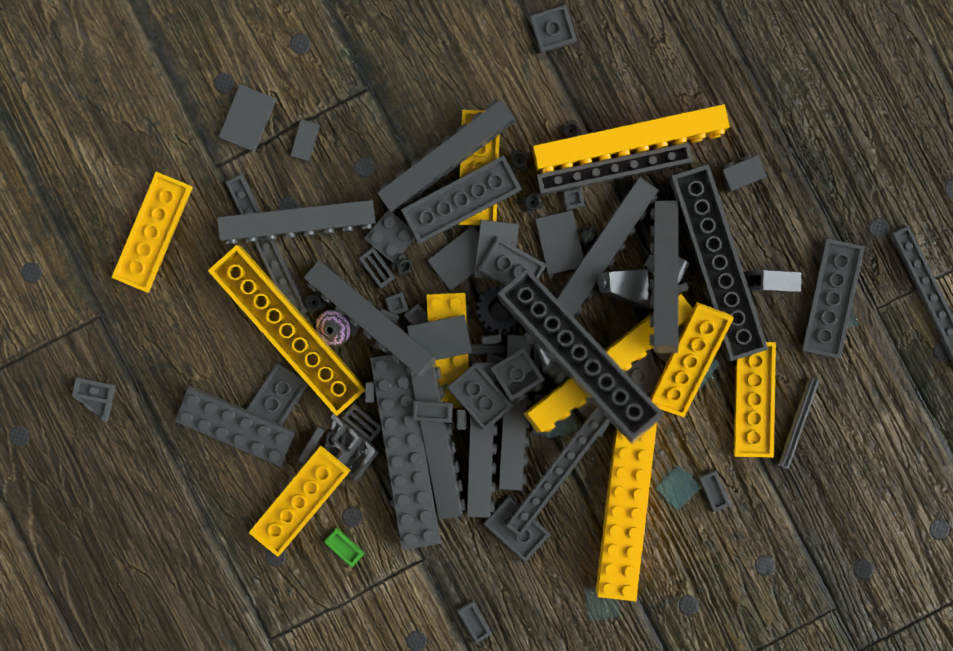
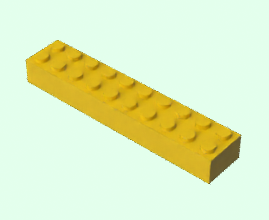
[532,104,730,174]
[208,245,365,416]
[523,294,693,433]
[595,423,657,601]

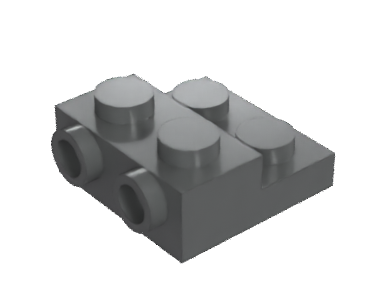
[491,347,545,404]

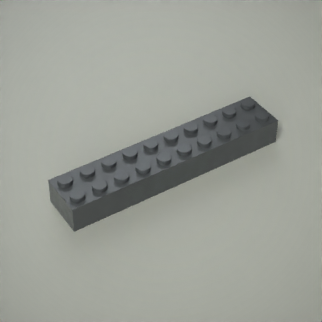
[669,164,768,361]
[498,268,664,444]
[370,354,441,550]

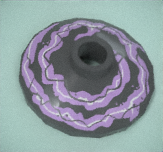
[315,309,351,347]

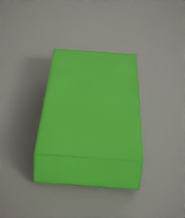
[324,527,365,568]

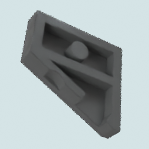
[72,377,116,422]

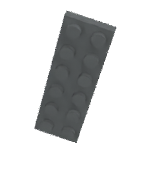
[401,156,522,244]
[801,239,865,359]
[175,386,296,467]

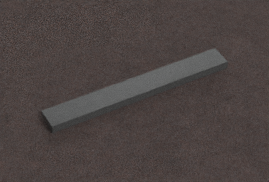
[225,174,307,315]
[890,225,953,363]
[505,406,610,537]

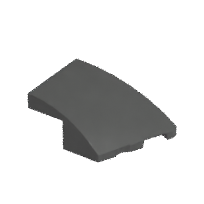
[323,414,380,481]

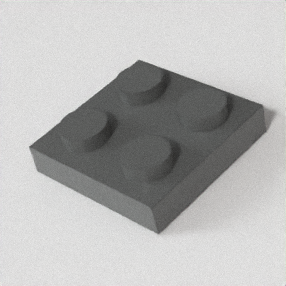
[364,210,416,263]

